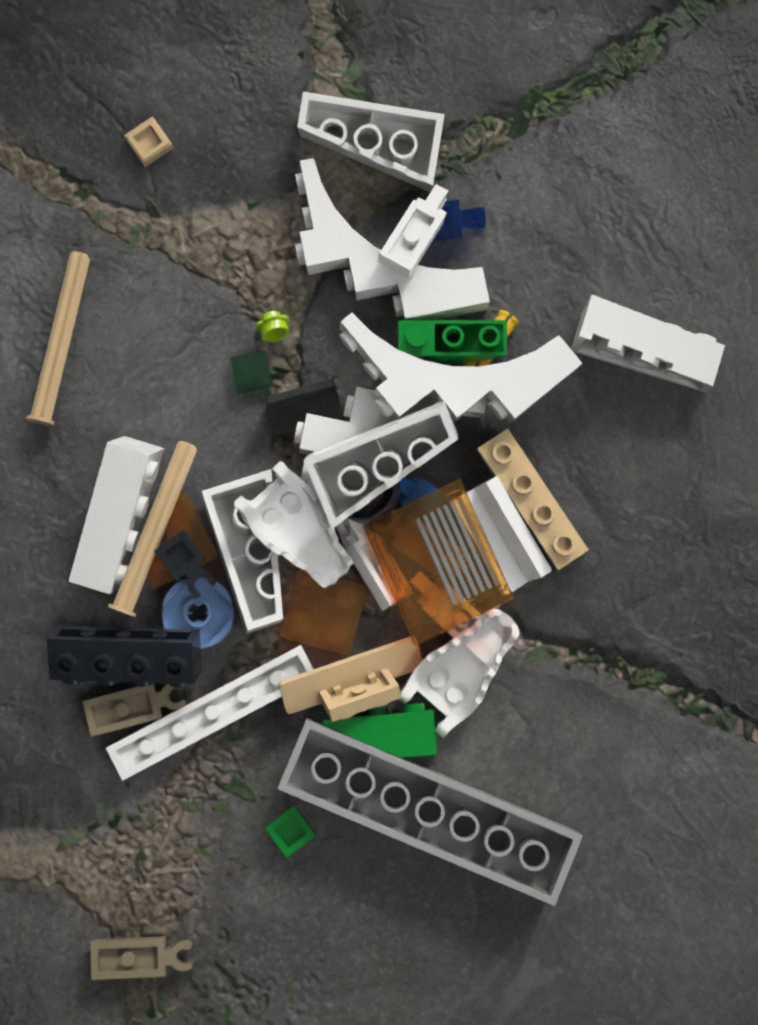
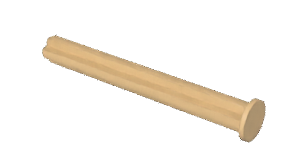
[26,251,90,426]
[108,441,197,617]

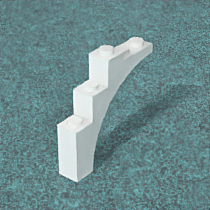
[295,158,490,320]
[339,313,582,423]
[294,387,488,496]

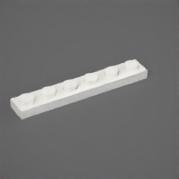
[106,645,314,781]

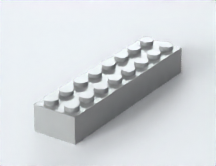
[277,718,583,906]

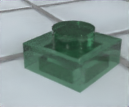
[230,350,272,394]

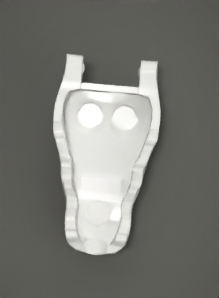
[234,461,353,588]
[399,609,519,739]

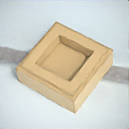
[124,116,174,167]

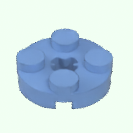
[162,578,236,649]

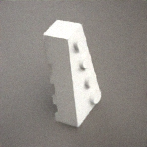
[303,401,458,529]
[68,436,165,594]

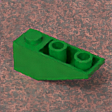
[398,320,507,365]
[323,703,437,758]

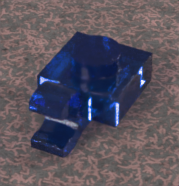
[433,200,486,241]

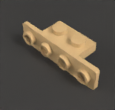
[278,636,422,722]

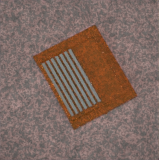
[363,479,515,646]

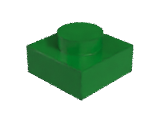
[265,805,316,858]

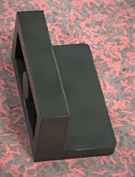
[264,378,345,438]

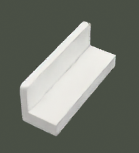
[450,476,552,595]

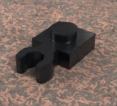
[154,529,216,598]

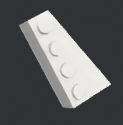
[297,92,445,192]
[571,295,725,393]
[201,469,283,634]

